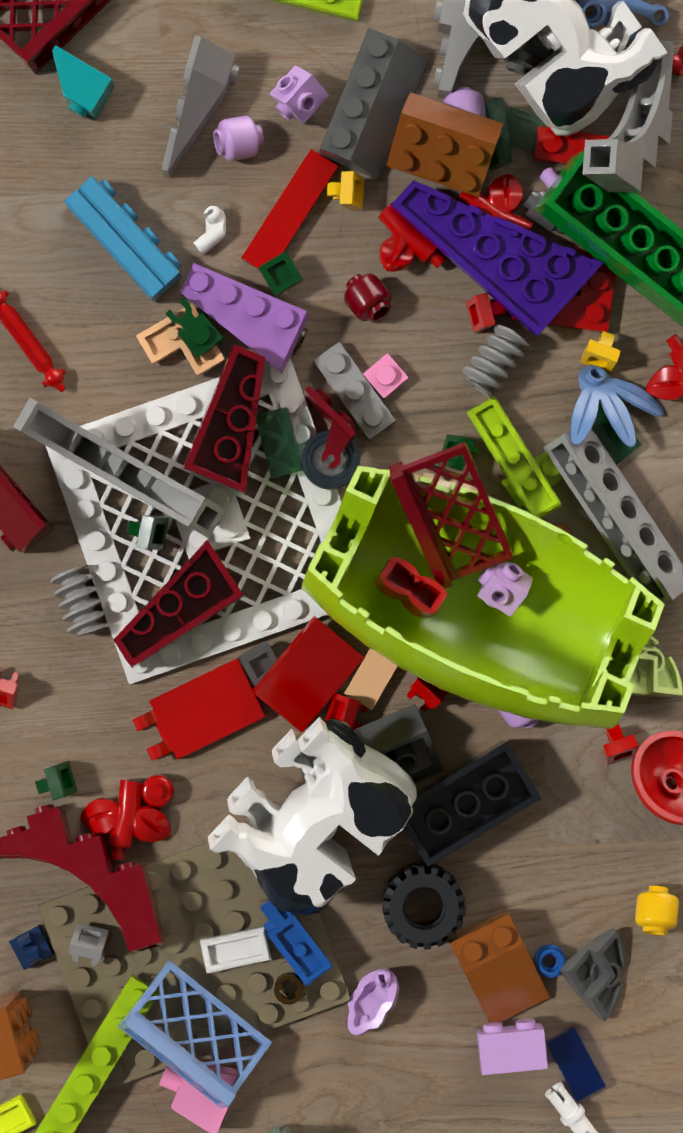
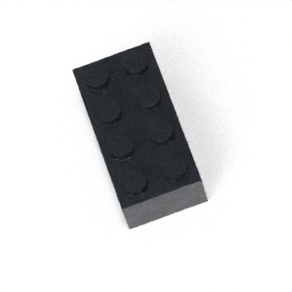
[404,740,541,867]

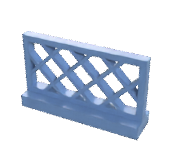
[118,960,272,1109]

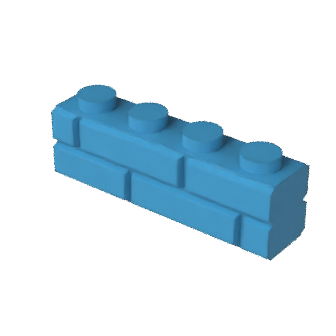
[64,176,182,302]

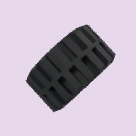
[382,862,466,950]

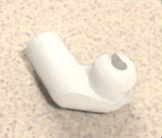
[193,206,226,255]

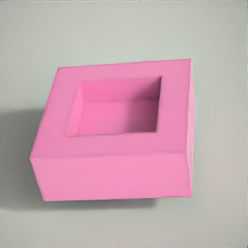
[363,353,408,400]

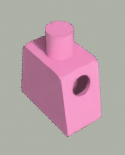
[159,1060,238,1133]

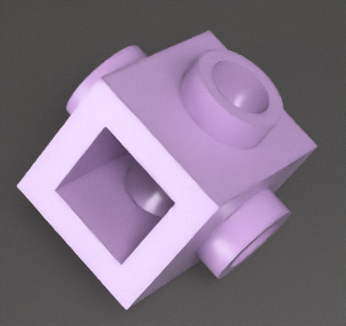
[270,65,329,124]
[478,561,533,617]

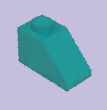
[52,45,115,119]

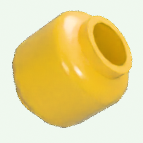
[635,886,679,936]

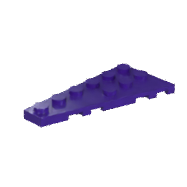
[391,180,603,337]

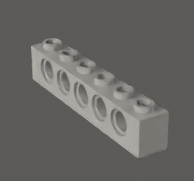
[544,428,683,604]

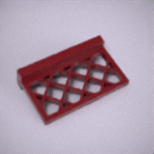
[0,0,111,74]
[389,442,514,589]

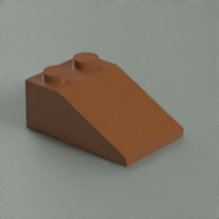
[448,909,550,1023]

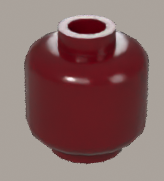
[344,274,392,322]

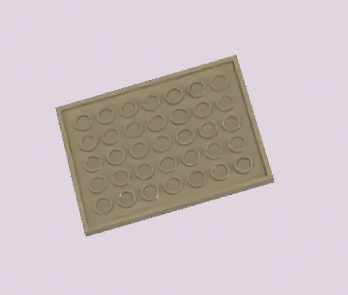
[38,826,351,1091]

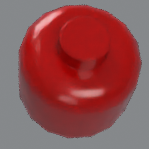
[141,774,175,808]

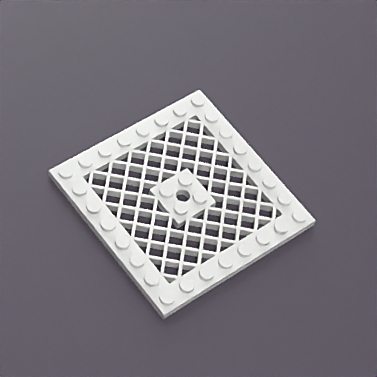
[46,358,341,685]

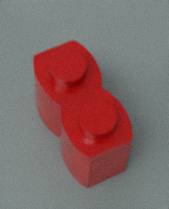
[373,557,447,618]

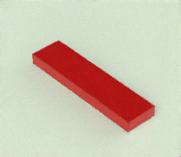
[241,149,338,270]

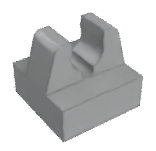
[68,923,109,966]

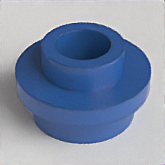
[533,944,566,978]

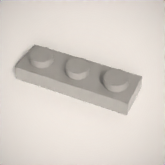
[313,342,396,440]

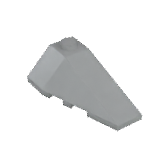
[161,35,240,178]

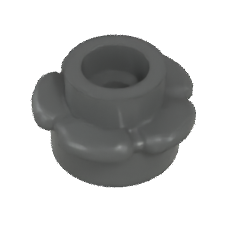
[502,49,533,74]

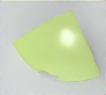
[630,636,683,697]

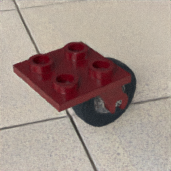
[301,386,360,490]

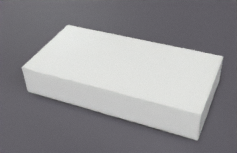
[200,926,272,973]

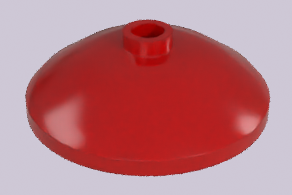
[631,730,683,825]

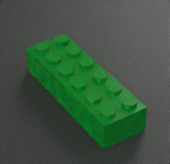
[534,150,683,327]

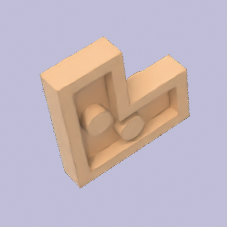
[136,303,225,377]

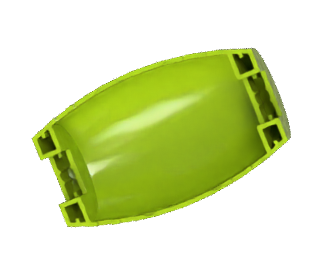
[301,466,665,729]

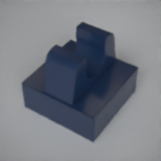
[9,924,54,970]

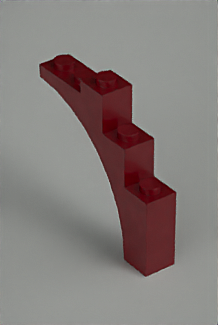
[0,804,166,953]

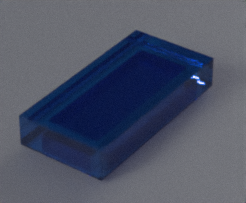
[545,1026,606,1102]

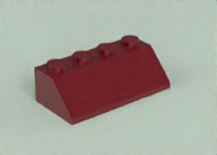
[0,465,54,553]

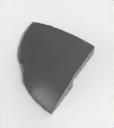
[560,928,626,1021]

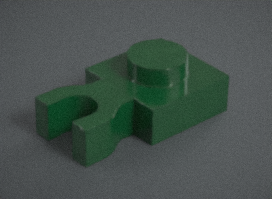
[165,298,224,360]

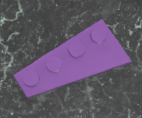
[180,263,310,374]

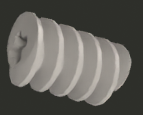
[462,325,530,399]
[50,564,109,637]

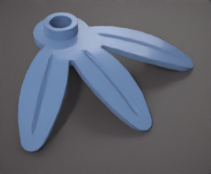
[570,365,664,447]

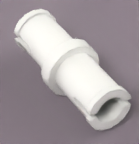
[545,1082,599,1133]

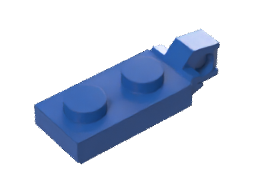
[260,900,333,987]

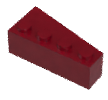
[182,344,265,493]
[113,540,244,668]

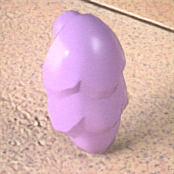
[348,969,399,1036]

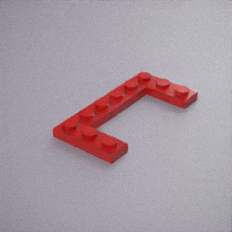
[510,126,616,333]

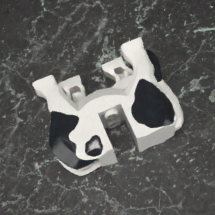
[463,0,668,137]
[208,717,417,915]

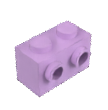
[476,1019,548,1075]

